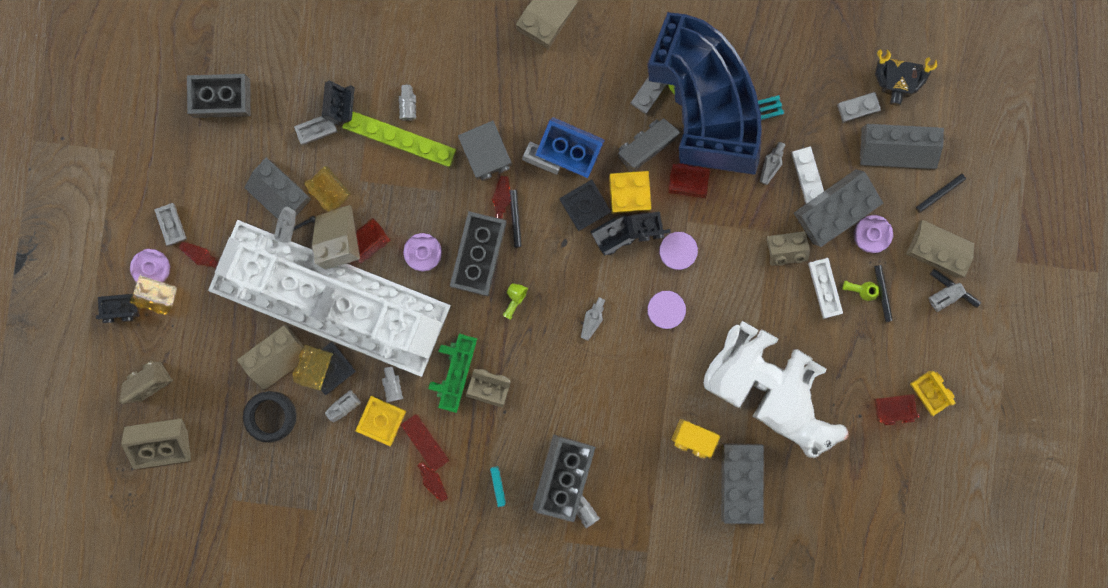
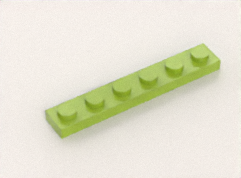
[342,111,456,168]

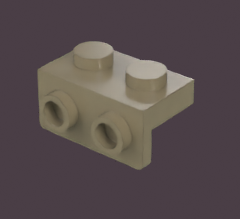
[767,231,810,266]
[466,369,511,408]

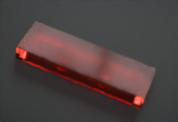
[401,414,450,472]

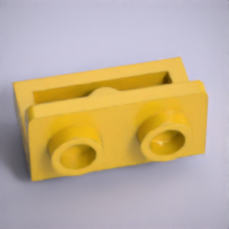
[910,371,956,416]

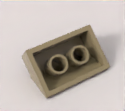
[906,220,974,278]
[237,325,311,391]
[121,418,191,469]

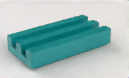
[758,95,784,120]
[490,466,506,507]

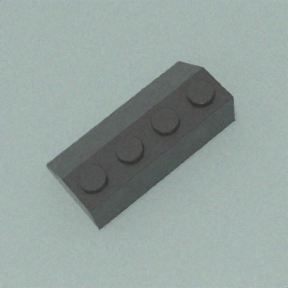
[860,124,944,169]
[532,434,596,522]

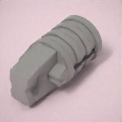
[399,85,416,121]
[274,207,296,243]
[928,283,966,312]
[310,286,335,322]
[382,366,404,402]
[325,390,361,423]
[576,496,600,528]

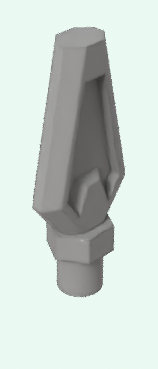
[760,142,785,185]
[581,297,605,340]

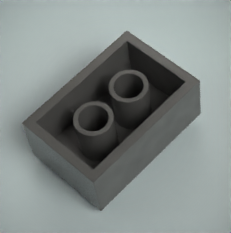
[187,74,251,118]

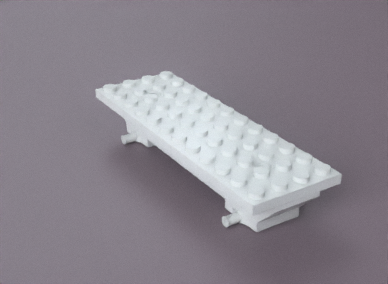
[208,220,451,377]

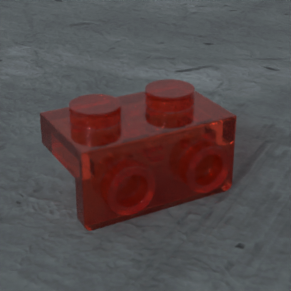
[668,164,710,199]
[356,218,391,264]
[874,394,920,425]

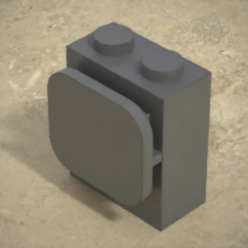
[458,121,512,181]

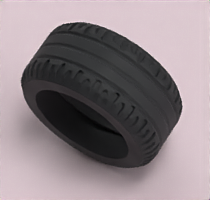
[243,391,296,443]

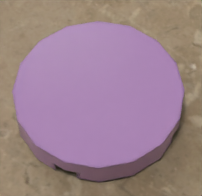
[854,215,893,253]
[659,232,698,270]
[403,233,442,272]
[130,249,170,287]
[648,291,686,329]

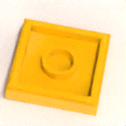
[355,396,406,447]

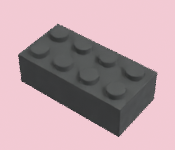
[794,169,883,247]
[450,211,507,297]
[721,443,764,524]

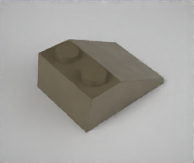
[516,0,578,50]
[312,205,360,270]
[120,361,173,404]

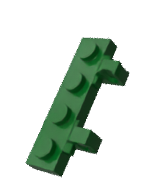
[428,334,477,413]

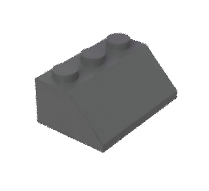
[617,118,679,172]
[244,158,312,219]

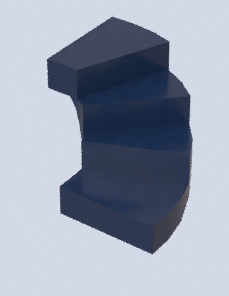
[648,12,762,175]

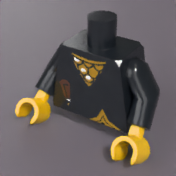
[875,49,937,106]

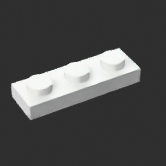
[791,147,824,204]
[808,258,843,318]

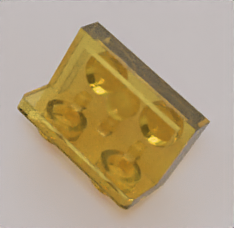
[304,166,351,212]
[130,275,178,314]
[293,345,332,390]

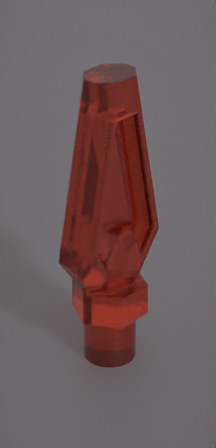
[492,176,510,219]
[179,241,219,269]
[417,461,448,502]

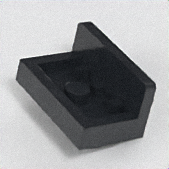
[321,81,355,125]
[627,212,671,242]
[590,213,634,256]
[95,293,140,323]

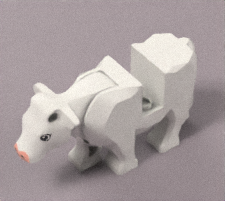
[703,321,848,458]

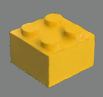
[609,171,651,214]
[671,419,720,459]

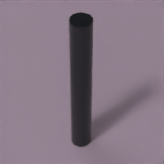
[915,174,966,213]
[509,190,522,248]
[874,265,893,322]
[930,268,981,308]

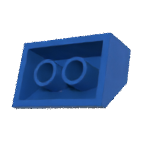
[535,117,605,178]

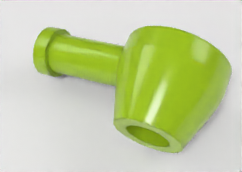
[843,281,879,301]
[503,283,528,319]

